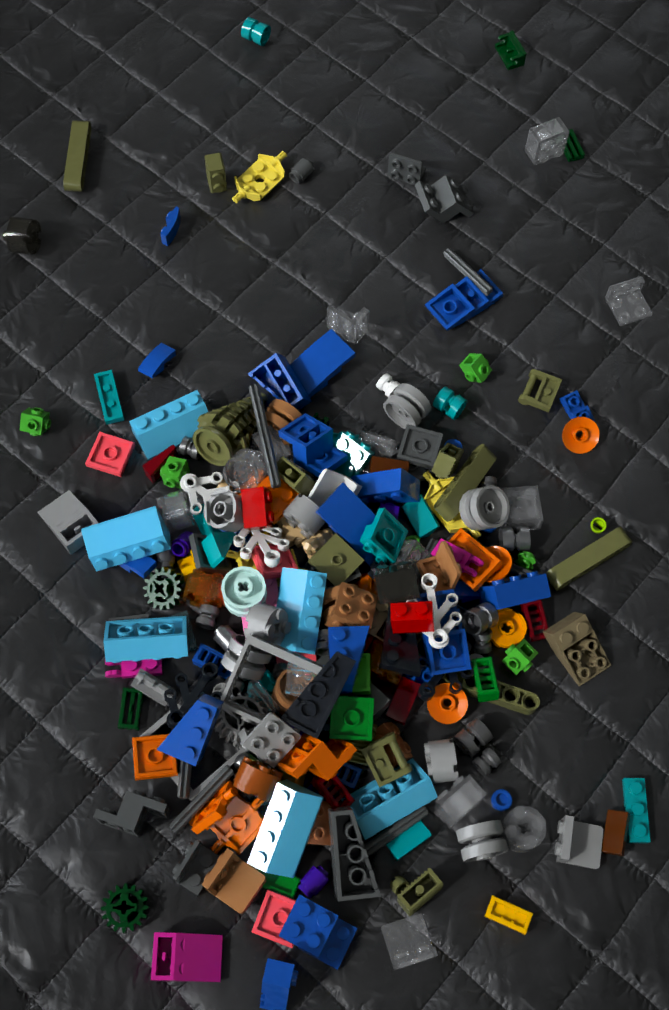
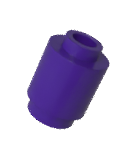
[171,531,192,557]
[298,865,329,899]

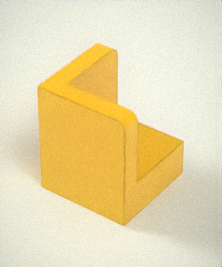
[177,549,204,582]

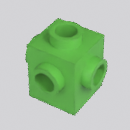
[459,353,492,383]
[20,407,51,436]
[160,456,190,489]
[502,639,538,675]

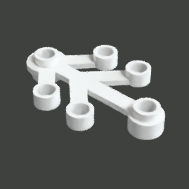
[180,472,239,526]
[233,527,289,568]
[406,573,462,649]

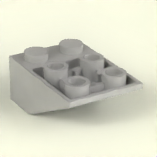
[37,490,98,555]

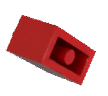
[241,486,274,530]
[390,601,434,634]

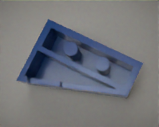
[248,353,312,411]
[351,468,420,505]
[478,571,551,610]
[327,626,370,695]
[156,693,224,767]
[259,958,299,1010]

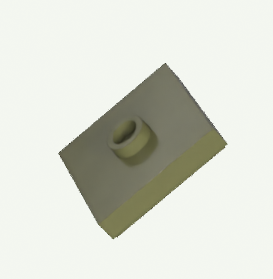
[308,533,364,587]

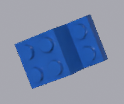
[278,413,348,478]
[279,894,358,970]

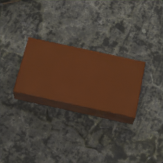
[369,456,409,473]
[601,810,630,856]

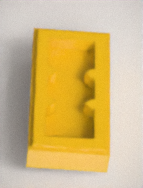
[484,895,533,935]

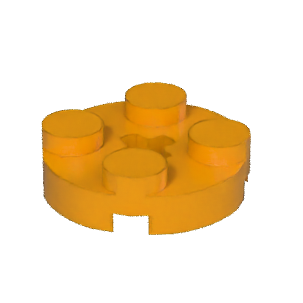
[490,608,527,648]

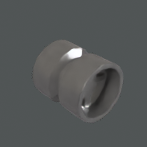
[499,526,531,552]
[461,602,499,636]
[453,718,493,758]

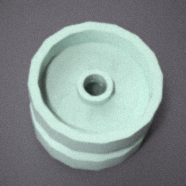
[221,566,267,617]

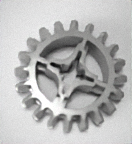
[214,692,267,748]

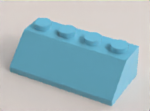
[129,390,208,461]
[81,506,171,572]
[276,567,327,655]
[103,616,188,663]
[341,758,438,840]
[247,779,324,878]

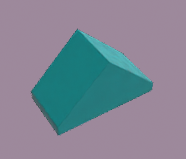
[201,532,236,569]

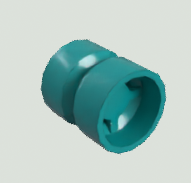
[241,17,271,46]
[432,386,467,420]

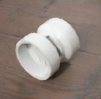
[376,373,400,397]

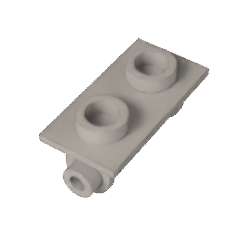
[130,668,175,706]

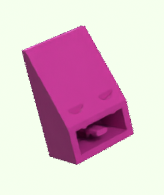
[151,932,223,982]

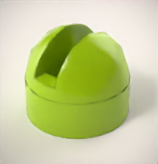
[590,517,606,534]

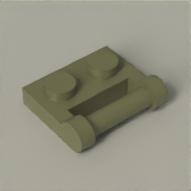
[518,369,562,413]
[361,732,413,787]

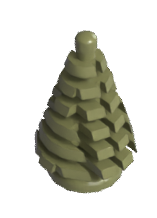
[193,392,268,466]

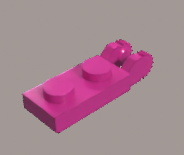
[431,538,485,577]
[105,659,163,679]

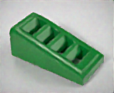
[471,657,499,702]

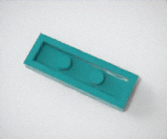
[94,370,124,425]
[622,778,651,843]

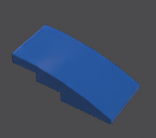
[425,269,503,331]
[290,329,356,398]
[316,483,376,566]
[413,589,471,676]

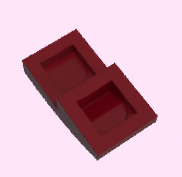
[386,676,421,725]

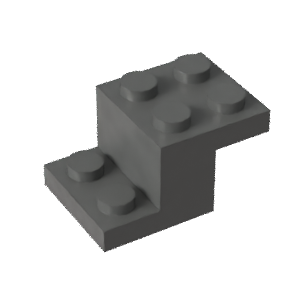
[414,175,474,223]
[93,789,171,837]

